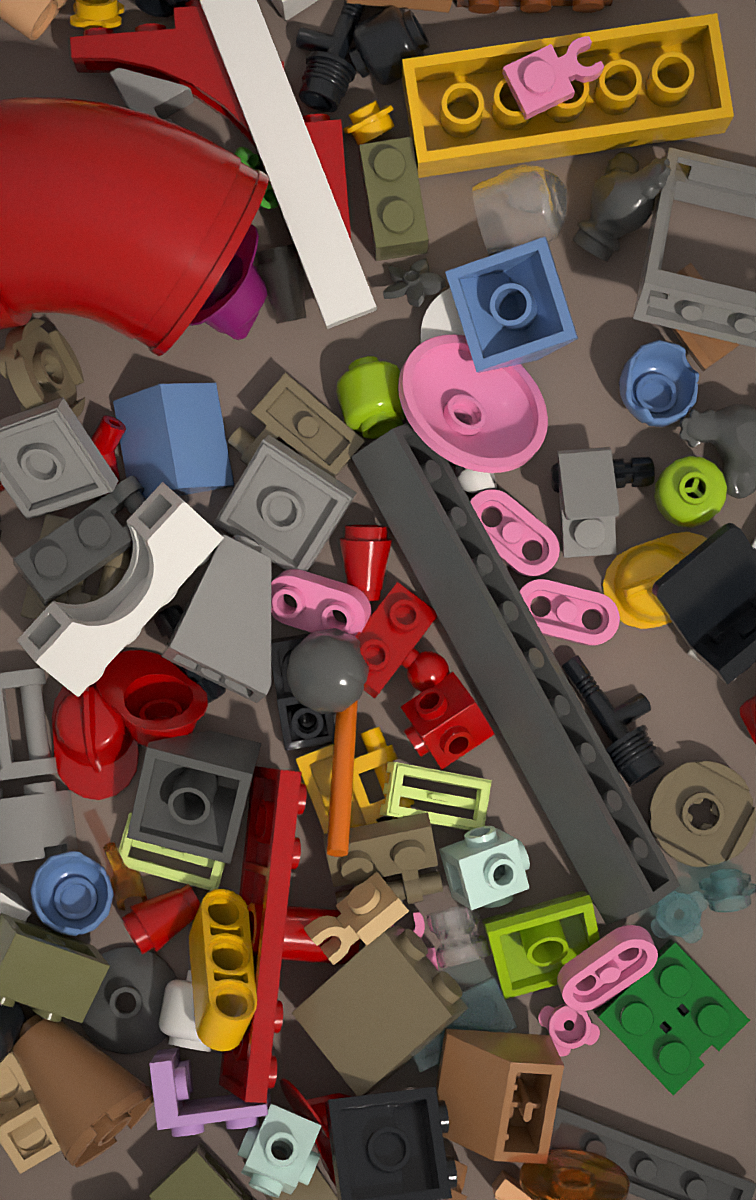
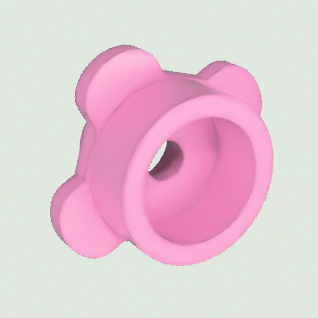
[538,1003,600,1057]

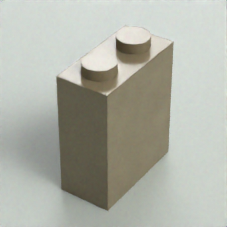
[292,924,468,1096]

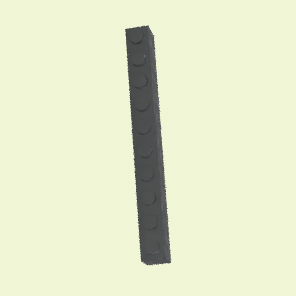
[351,423,680,925]

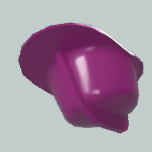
[190,224,267,340]

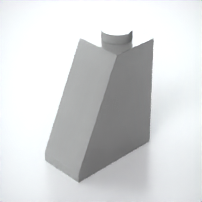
[162,534,271,703]

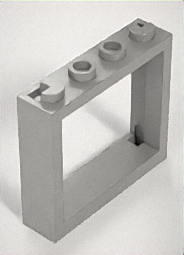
[633,147,756,348]

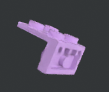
[149,1047,271,1137]

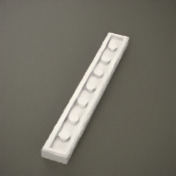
[199,0,377,329]

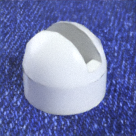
[455,465,497,494]

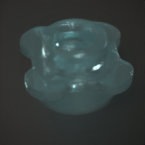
[699,869,756,912]
[650,890,708,943]

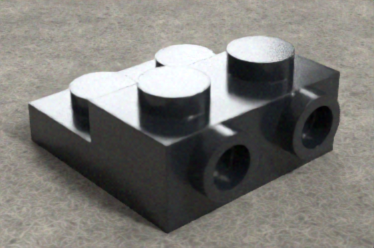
[325,1086,457,1200]

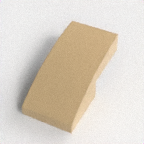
[0,1048,60,1174]

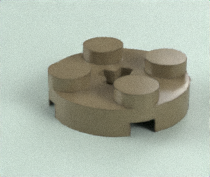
[0,319,85,417]
[648,761,756,867]

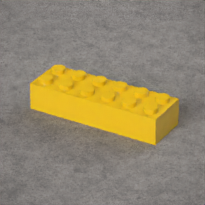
[402,13,734,178]

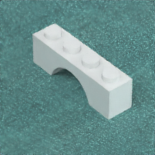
[16,482,224,697]

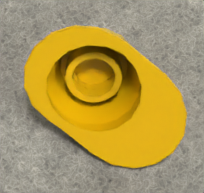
[603,531,707,629]

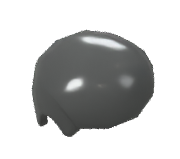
[287,628,369,714]

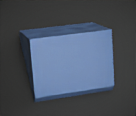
[445,237,579,373]
[113,383,234,499]

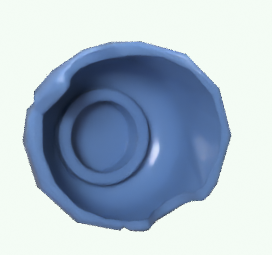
[619,340,699,427]
[30,851,114,937]

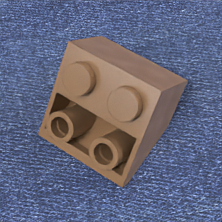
[436,1029,564,1164]

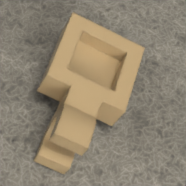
[303,872,409,965]

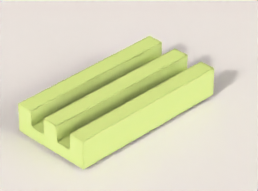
[380,762,492,831]
[115,812,226,891]

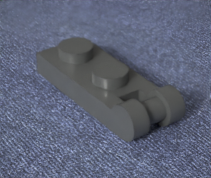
[13,476,146,606]

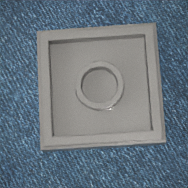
[0,397,119,520]
[214,435,357,572]

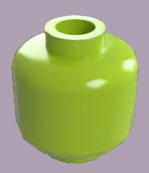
[336,356,406,439]
[654,456,727,528]

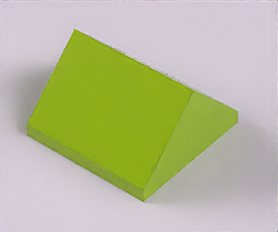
[481,891,600,1000]

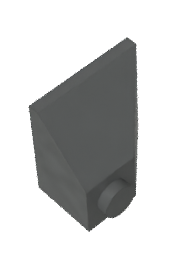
[127,730,262,864]

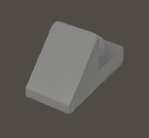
[110,68,194,123]
[557,447,619,558]

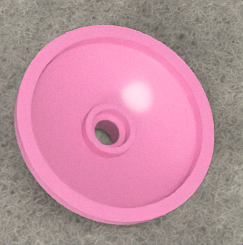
[398,334,548,473]

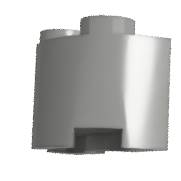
[0,781,78,865]

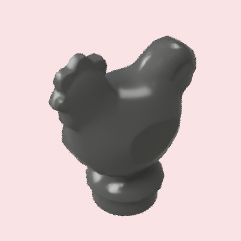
[573,151,671,262]
[679,404,756,499]

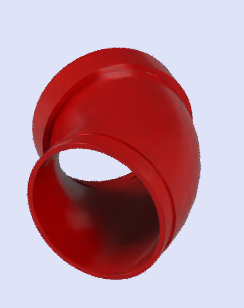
[0,97,269,356]

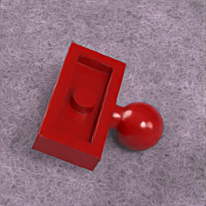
[355,582,449,699]

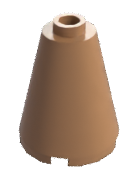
[12,1015,154,1168]

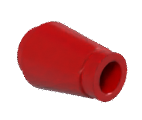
[339,524,392,601]
[121,884,201,955]

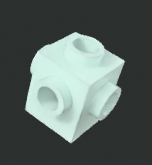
[439,826,530,910]
[237,1104,321,1198]

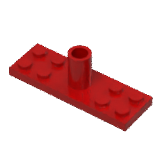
[219,766,360,1103]

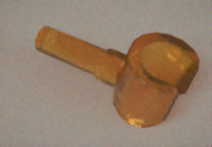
[103,842,148,911]

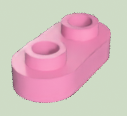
[470,489,560,577]
[271,569,371,636]
[519,579,620,646]
[557,925,658,1011]

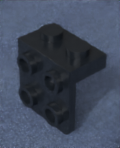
[652,523,756,685]

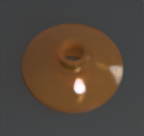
[519,1149,630,1200]

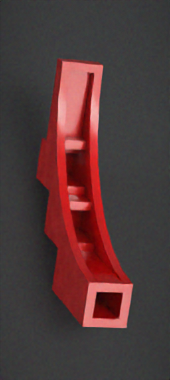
[70,0,351,240]

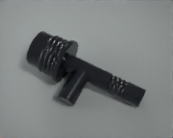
[296,0,365,113]
[561,655,664,787]

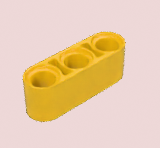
[189,889,257,1051]

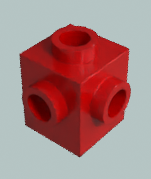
[400,672,495,769]

